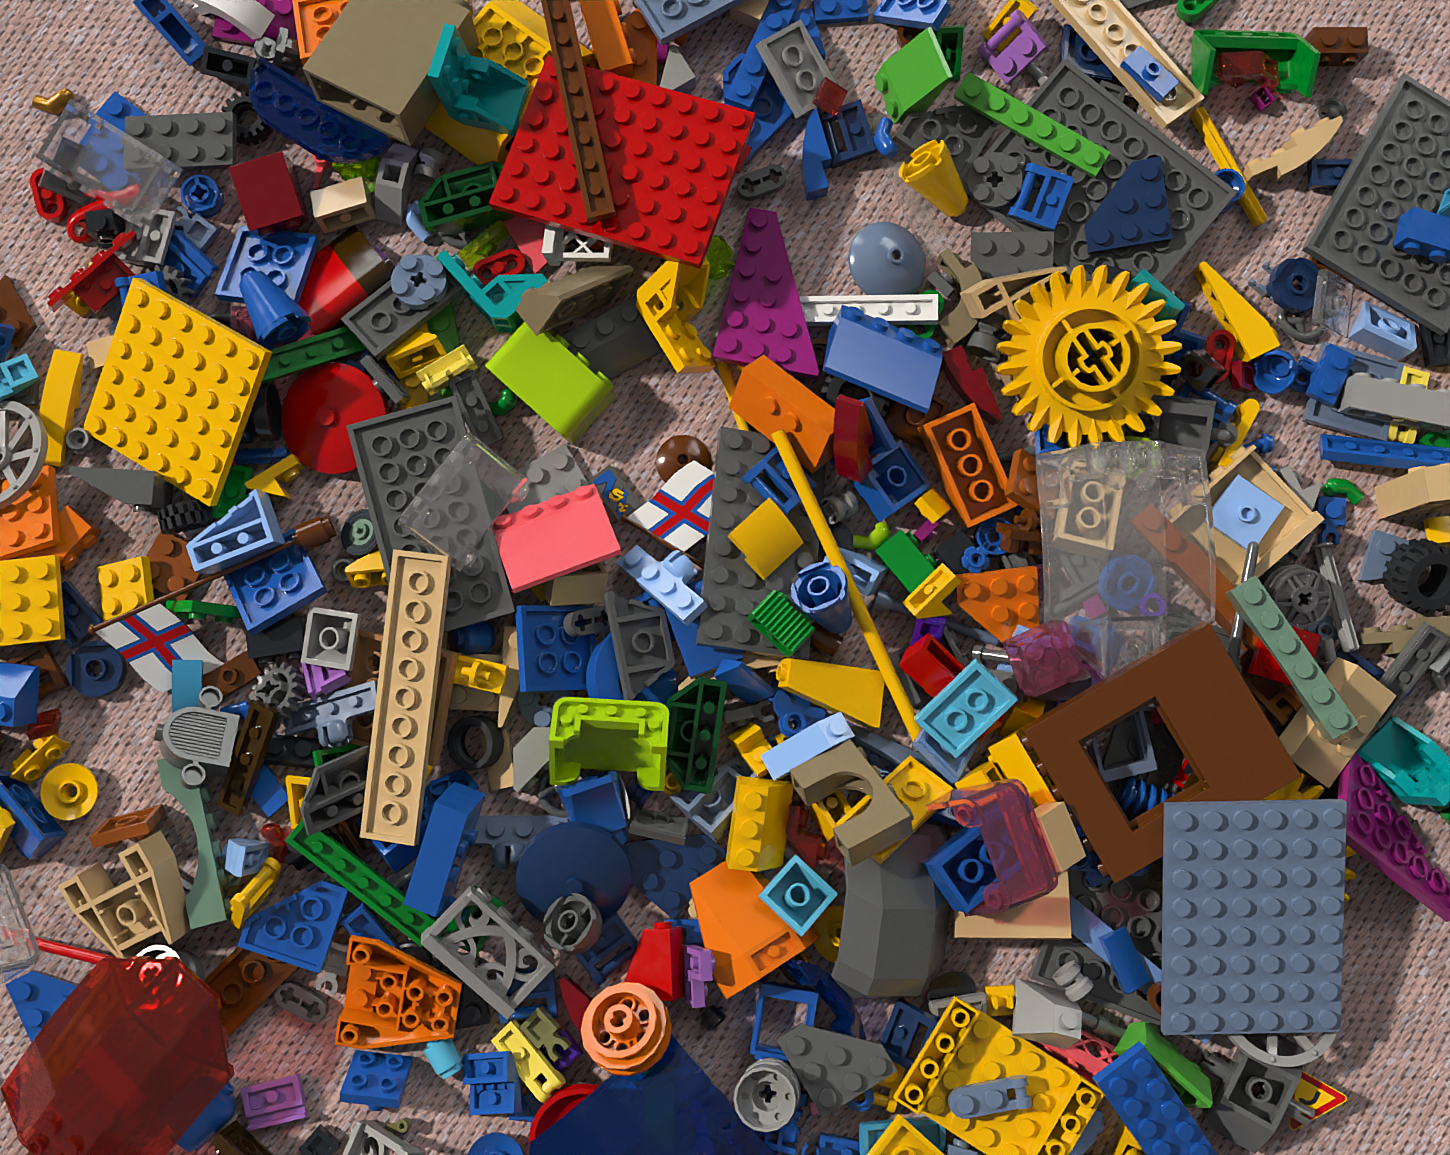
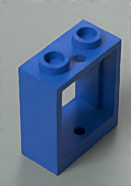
[749,981,819,1066]

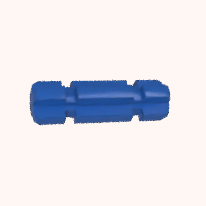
[234,447,288,466]

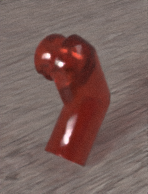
[261,823,289,864]

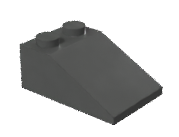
[69,466,174,517]

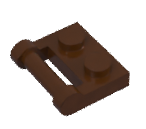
[7,642,70,700]

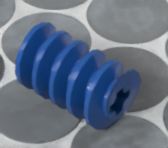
[1115,776,1175,816]

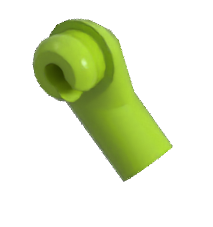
[853,522,891,550]

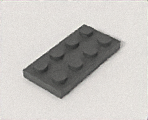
[125,112,237,173]
[341,251,464,361]

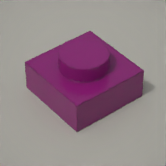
[913,519,941,544]

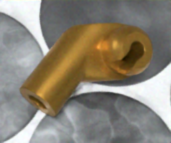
[32,88,74,114]

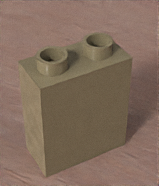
[302,0,479,146]

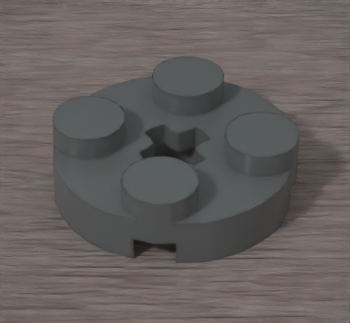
[967,152,1023,209]

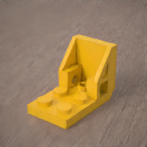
[636,257,716,373]

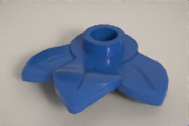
[773,690,826,738]

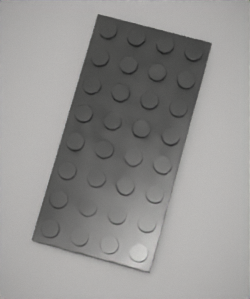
[346,395,515,633]
[696,426,826,660]

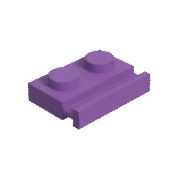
[300,658,351,700]
[240,1073,308,1131]

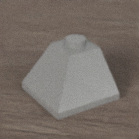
[301,606,361,671]
[1012,979,1082,1049]

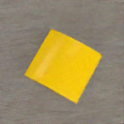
[727,497,804,580]

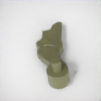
[374,1117,412,1152]

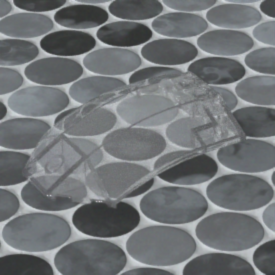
[1035,441,1216,679]

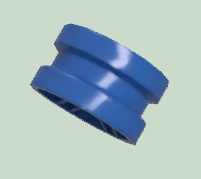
[180,175,224,218]
[973,517,1010,558]

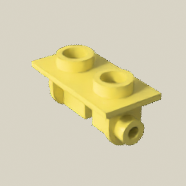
[416,344,478,396]

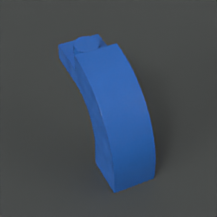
[586,632,624,700]

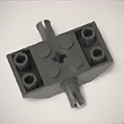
[1198,1033,1315,1154]

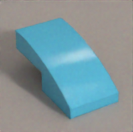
[0,353,39,402]

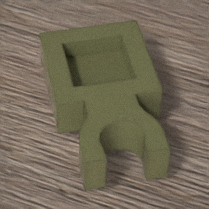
[519,1006,572,1062]

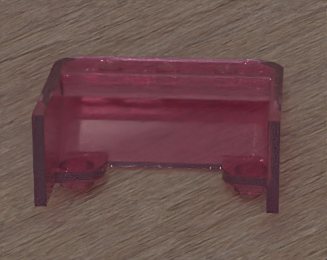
[926,779,1058,917]

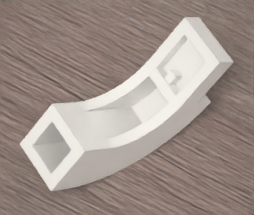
[192,0,275,40]

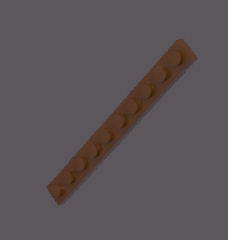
[541,0,617,223]

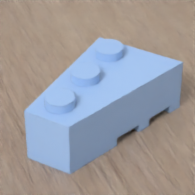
[186,489,285,575]

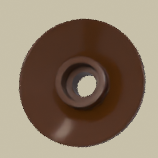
[656,435,710,483]

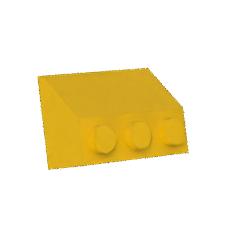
[986,729,1058,810]
[726,776,793,872]

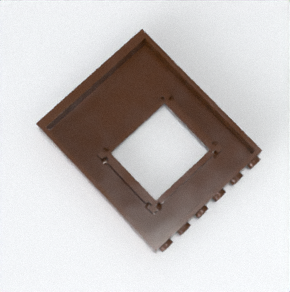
[1020,622,1301,883]

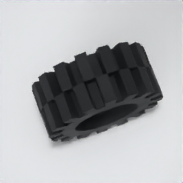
[221,91,275,146]
[156,499,213,535]

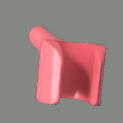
[312,150,331,190]

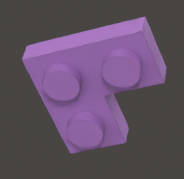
[682,944,716,1008]

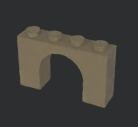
[790,739,914,867]

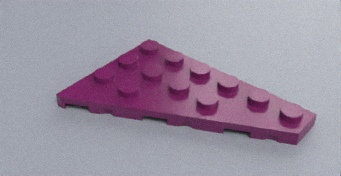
[713,207,819,380]
[1337,752,1450,922]

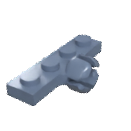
[283,680,378,747]
[473,816,569,870]

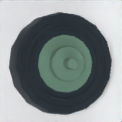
[341,509,379,559]

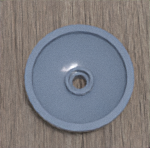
[848,221,925,295]

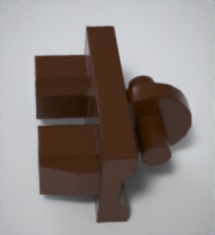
[996,508,1054,555]

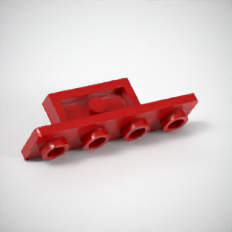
[47,230,137,314]

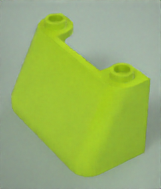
[549,697,669,791]

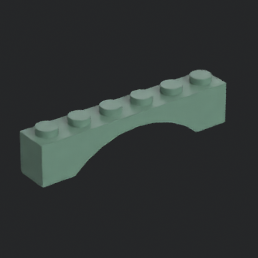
[1225,575,1359,740]
[157,758,233,930]

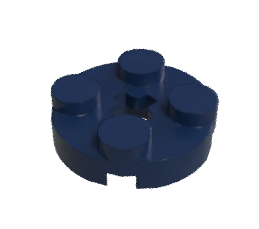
[1266,257,1324,314]
[66,641,127,697]

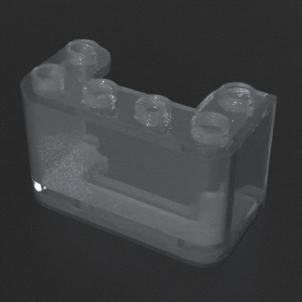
[36,99,183,227]

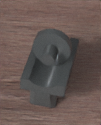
[254,27,300,78]

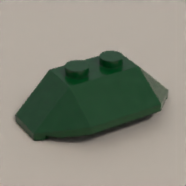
[418,161,515,234]
[666,677,728,793]

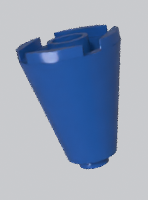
[239,270,312,350]
[791,562,852,634]

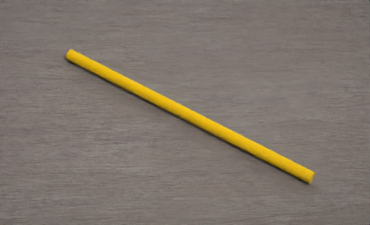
[771,429,922,742]

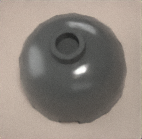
[543,893,603,955]

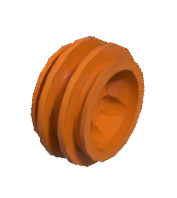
[581,982,672,1076]

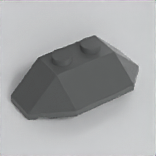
[300,745,370,836]

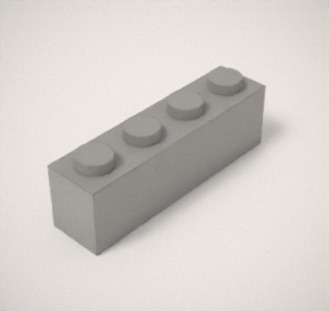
[1338,373,1450,434]

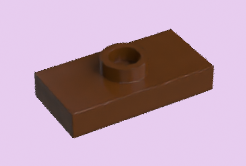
[202,650,264,698]

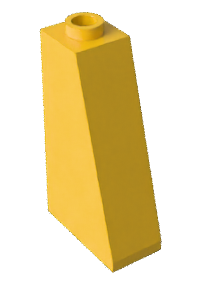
[776,658,885,728]

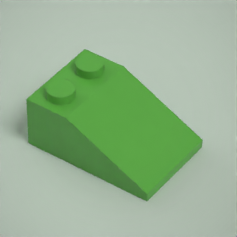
[874,27,953,125]

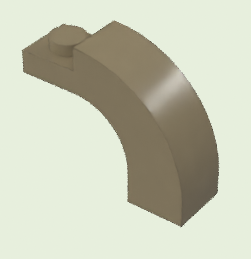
[935,248,982,350]

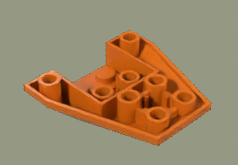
[689,861,820,999]
[334,935,463,1049]

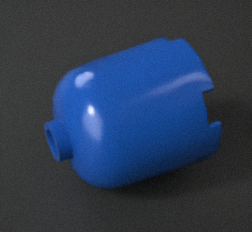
[157,1074,236,1153]

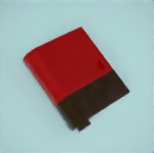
[298,225,395,336]

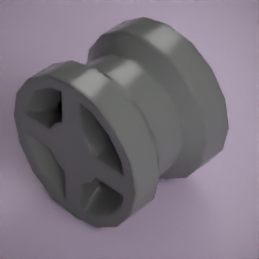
[997,549,1028,569]

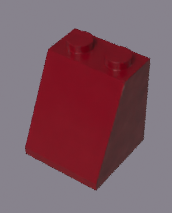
[228,151,309,238]

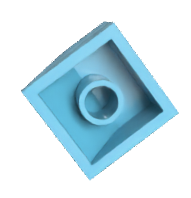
[758,854,838,937]

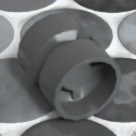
[965,312,1009,362]

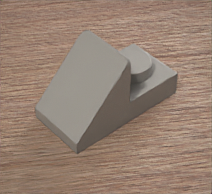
[1275,465,1322,511]

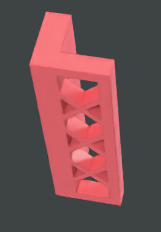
[1026,1029,1119,1088]

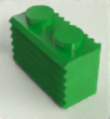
[746,590,815,658]

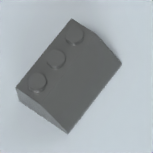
[562,297,663,380]

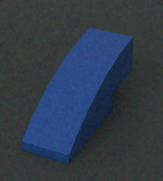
[133,0,207,66]
[801,108,832,201]

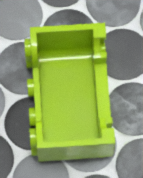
[485,321,617,445]

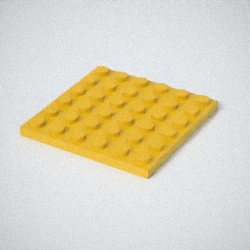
[83,278,272,507]

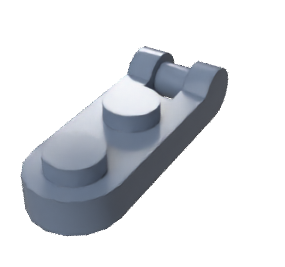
[948,1075,1033,1119]

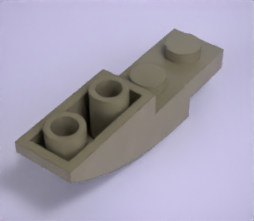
[1356,610,1450,655]

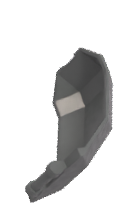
[831,814,951,999]

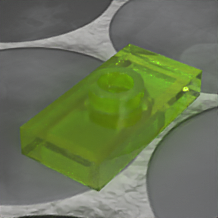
[458,220,509,269]

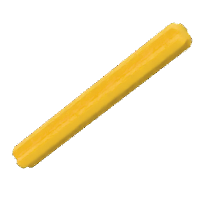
[1190,107,1268,227]

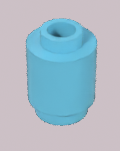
[423,1038,463,1080]

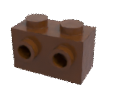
[1304,27,1369,67]

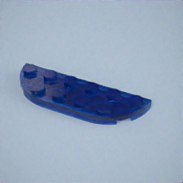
[248,57,391,164]

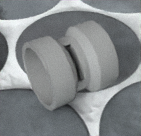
[413,147,447,185]
[820,490,859,524]
[1052,960,1094,1002]

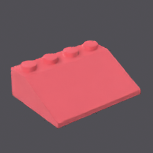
[492,484,622,593]

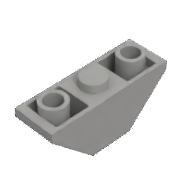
[374,142,421,226]
[513,727,550,793]

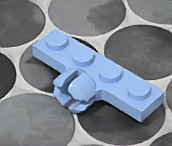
[617,545,708,626]

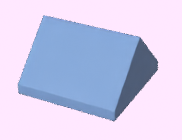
[1348,301,1417,361]

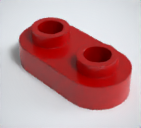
[30,168,68,223]
[472,249,526,288]
[1199,329,1235,384]

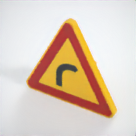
[1289,1071,1347,1130]

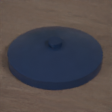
[516,822,631,923]

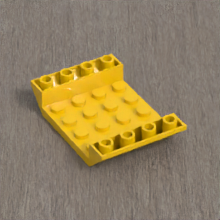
[424,0,594,165]
[893,996,1104,1155]

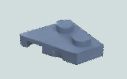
[1357,529,1409,582]

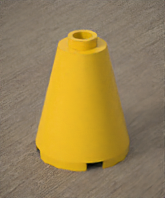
[898,140,969,217]

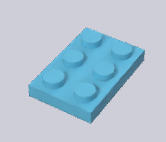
[914,658,1018,758]

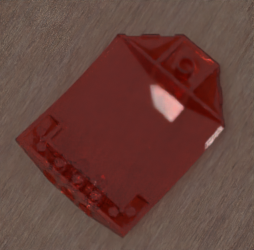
[0,956,235,1155]

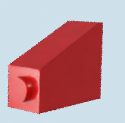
[624,921,684,1001]

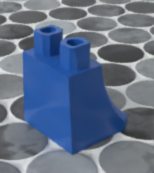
[556,770,627,844]

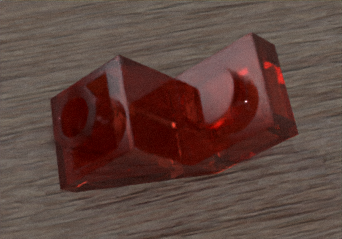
[1217,51,1279,90]
[785,801,827,867]

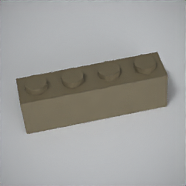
[516,262,634,336]

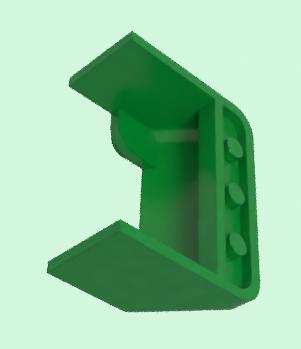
[1191,29,1321,98]

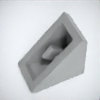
[660,44,696,94]

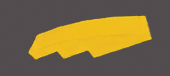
[39,349,84,467]

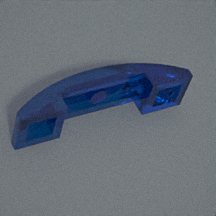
[782,960,866,1040]

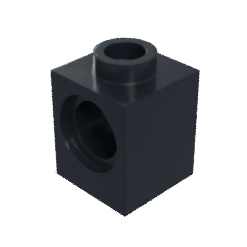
[1178,349,1227,393]

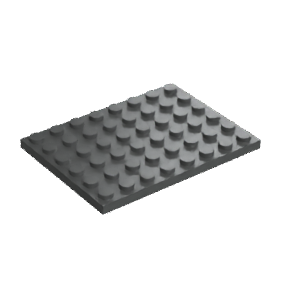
[962,58,1237,284]
[1302,73,1450,336]

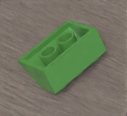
[1113,1022,1213,1108]

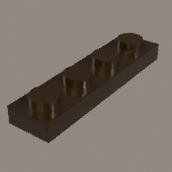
[216,700,281,817]

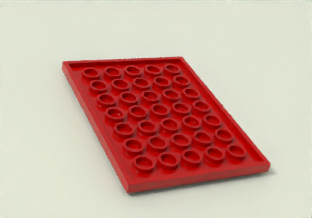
[489,56,756,269]

